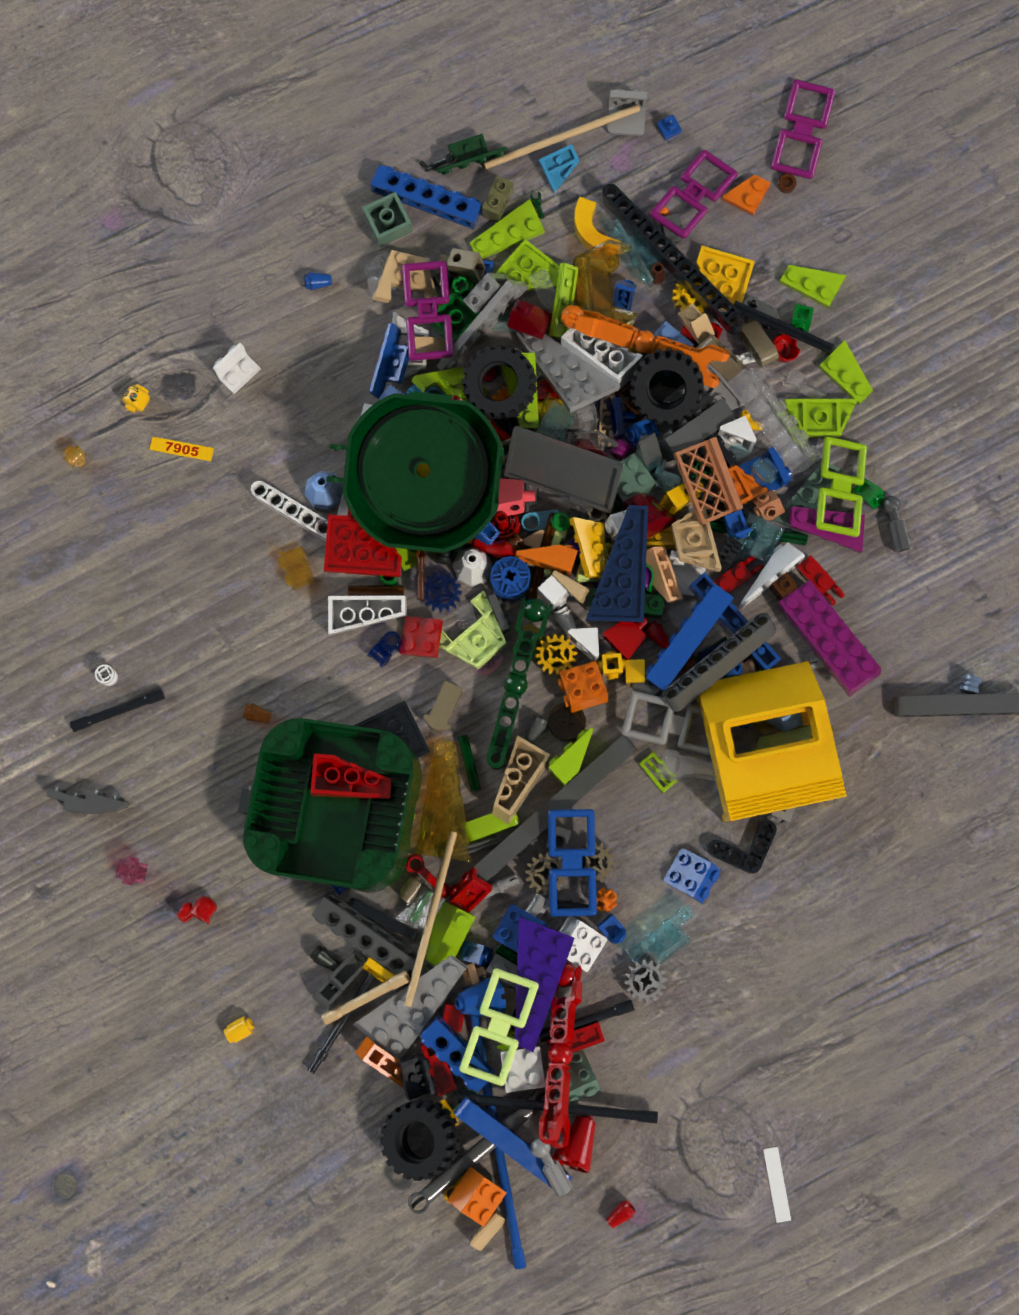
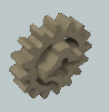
[578,841,615,883]
[525,853,566,895]

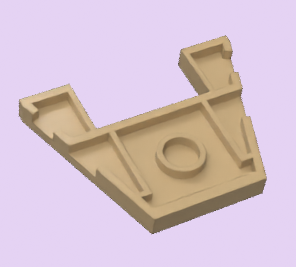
[372,250,441,309]

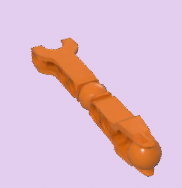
[561,305,730,388]

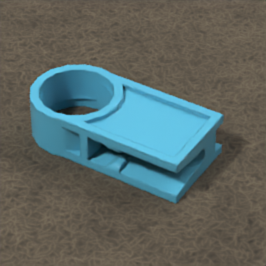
[521,509,558,533]

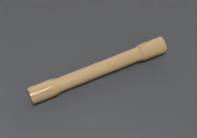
[322,971,410,1025]

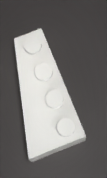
[561,329,643,392]
[328,596,407,635]

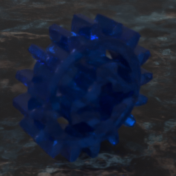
[422,571,462,613]

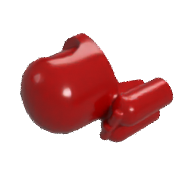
[176,896,217,925]

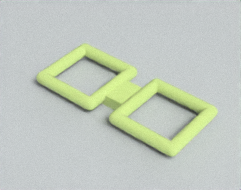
[459,968,539,1086]

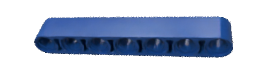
[454,1097,572,1188]

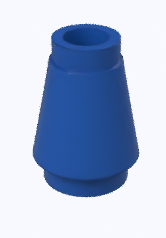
[304,272,332,291]

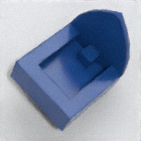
[597,913,626,944]

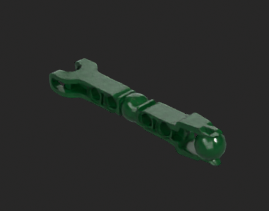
[487,597,552,769]

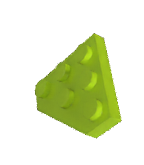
[496,239,560,291]

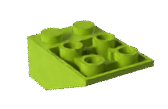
[548,727,593,787]

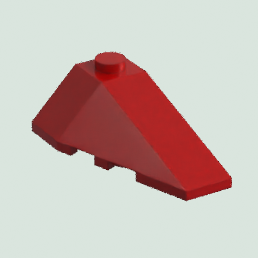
[311,754,391,799]

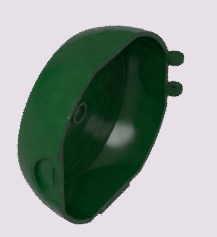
[326,391,504,553]

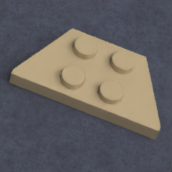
[671,507,721,572]

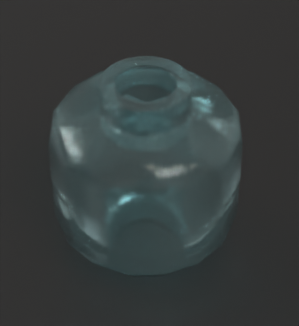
[750,457,778,485]

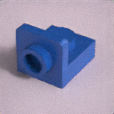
[626,419,660,446]
[459,941,493,968]

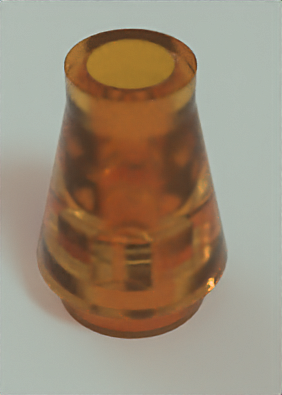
[242,703,272,724]

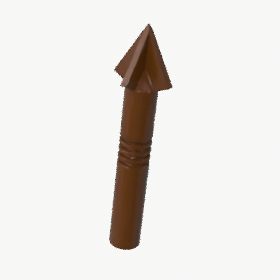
[415,550,426,600]

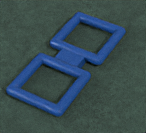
[547,809,597,917]

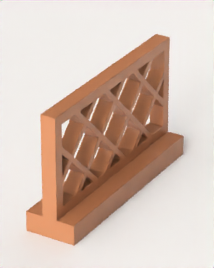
[673,437,743,525]

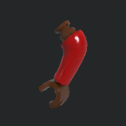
[462,532,525,559]

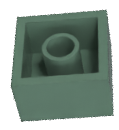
[362,192,413,247]
[616,452,656,508]

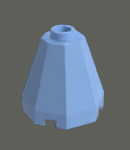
[304,471,343,511]

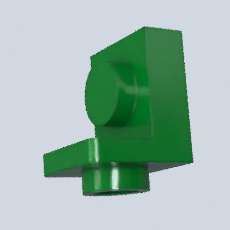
[791,304,814,333]
[852,478,886,510]

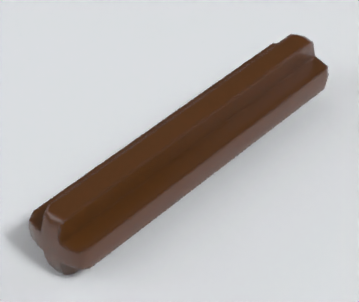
[348,585,404,596]

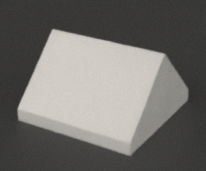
[717,416,757,453]
[567,628,599,662]

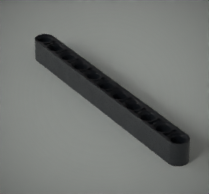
[602,184,744,335]

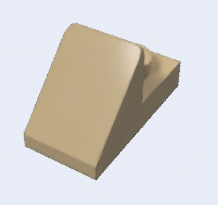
[677,303,715,345]
[519,530,545,570]

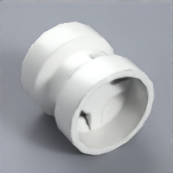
[95,665,118,686]

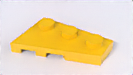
[569,517,605,580]

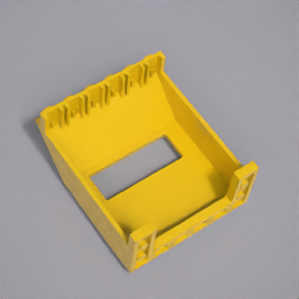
[696,661,847,822]

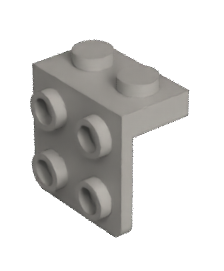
[608,89,647,136]

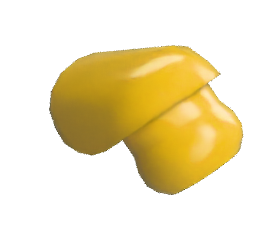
[739,410,764,431]

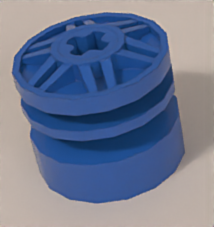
[490,556,531,602]

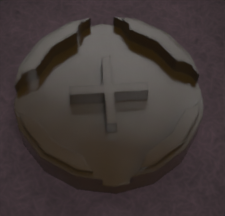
[548,703,586,741]

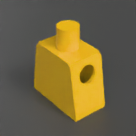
[660,482,704,517]

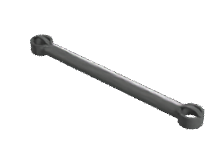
[408,1087,546,1214]

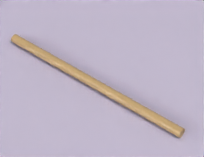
[483,104,640,169]
[404,831,457,1007]

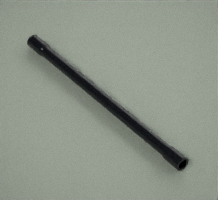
[458,1091,658,1124]

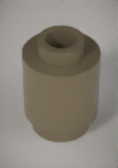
[398,875,426,905]

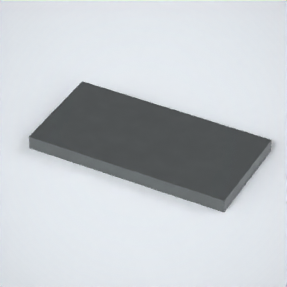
[504,426,624,513]

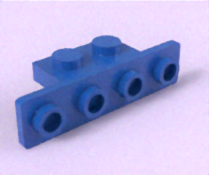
[369,323,409,399]

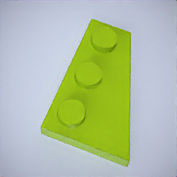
[779,265,847,308]

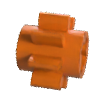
[596,887,618,913]

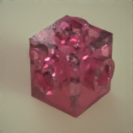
[115,856,148,885]

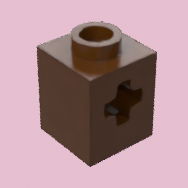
[769,572,798,601]

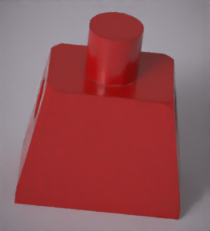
[602,618,649,660]

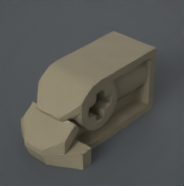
[423,681,463,732]

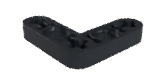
[707,820,777,874]

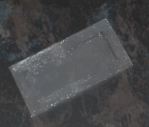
[529,268,556,310]
[348,889,392,912]

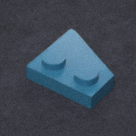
[538,144,580,193]

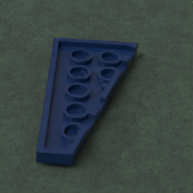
[586,505,648,622]

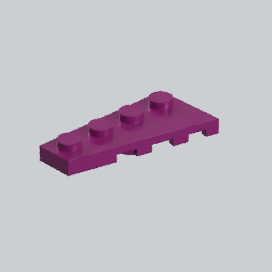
[789,507,865,553]

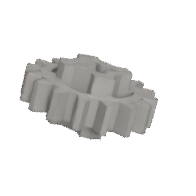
[624,959,667,1003]

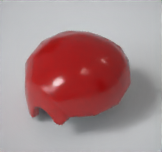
[772,334,800,363]

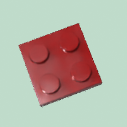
[399,616,443,658]

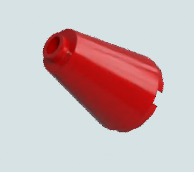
[552,1115,596,1173]

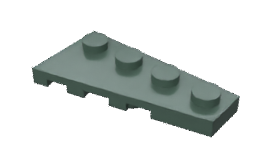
[774,462,840,536]

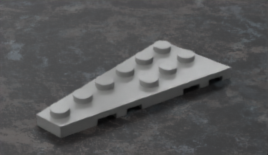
[436,280,529,370]
[353,955,468,1060]

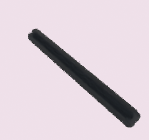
[733,301,834,354]

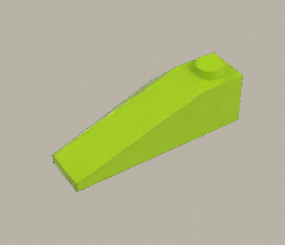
[426,900,476,966]

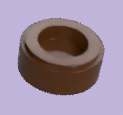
[777,174,797,193]

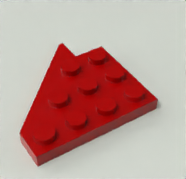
[323,508,402,577]

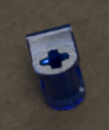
[367,631,402,668]

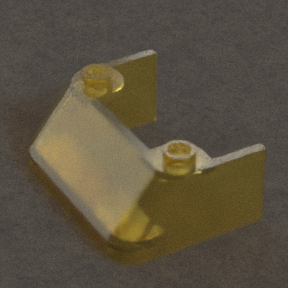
[573,239,637,323]

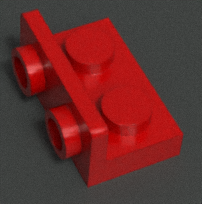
[449,867,492,913]

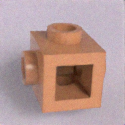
[752,489,785,523]

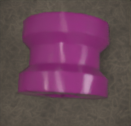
[610,439,633,461]

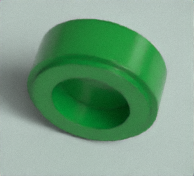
[550,512,570,532]

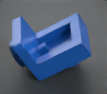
[722,510,753,540]

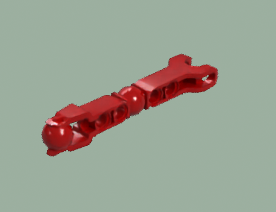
[539,963,583,1149]

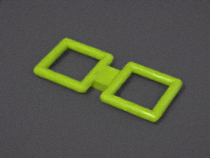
[816,436,867,537]

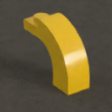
[574,196,621,255]

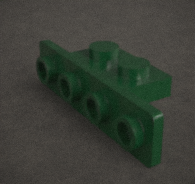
[436,133,508,175]

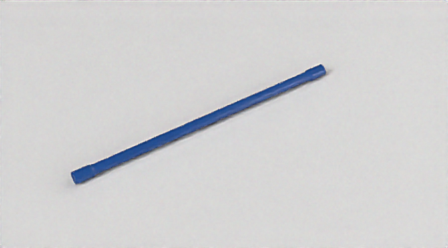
[463,986,526,1269]

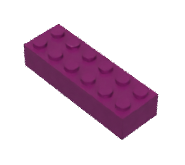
[779,580,881,697]

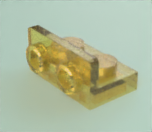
[277,546,315,590]

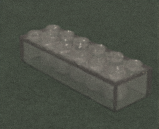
[727,368,821,474]

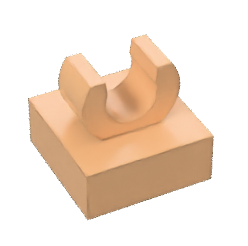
[463,963,485,986]

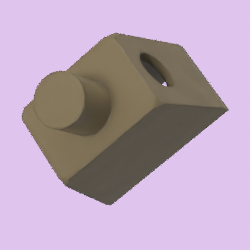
[440,248,486,284]

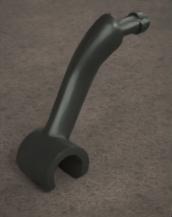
[419,152,459,172]

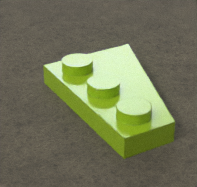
[818,340,873,405]

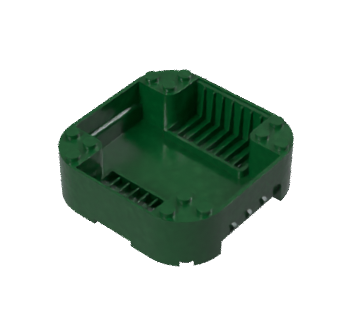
[243,718,422,893]

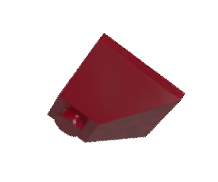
[507,299,552,340]

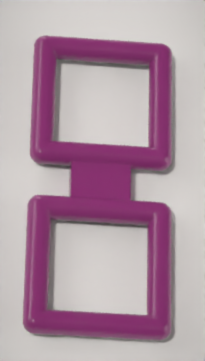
[771,80,835,179]
[650,150,738,239]
[402,261,454,361]

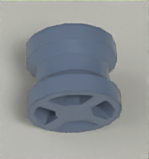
[959,675,982,694]

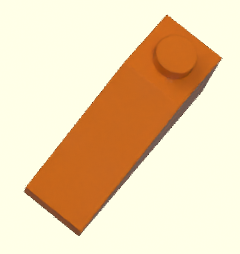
[515,544,578,577]
[355,1036,404,1088]

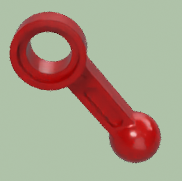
[405,854,450,899]

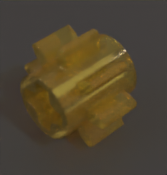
[63,445,87,468]

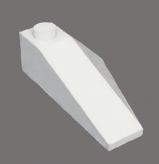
[738,543,805,610]

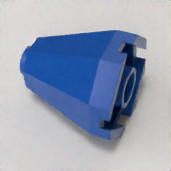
[455,978,506,1019]

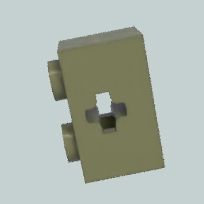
[482,176,514,222]

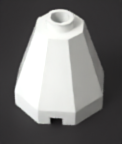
[452,546,493,587]

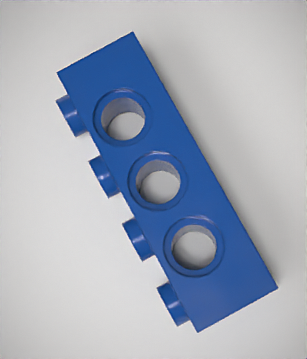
[420,1015,495,1092]

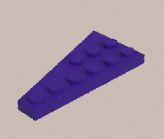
[515,917,575,1052]

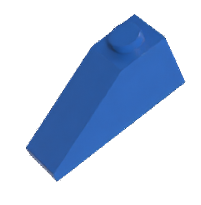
[613,280,637,311]

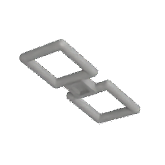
[622,691,711,756]

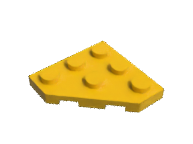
[696,246,755,310]

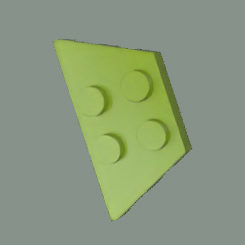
[784,399,857,437]

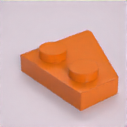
[722,174,771,216]
[729,465,769,505]

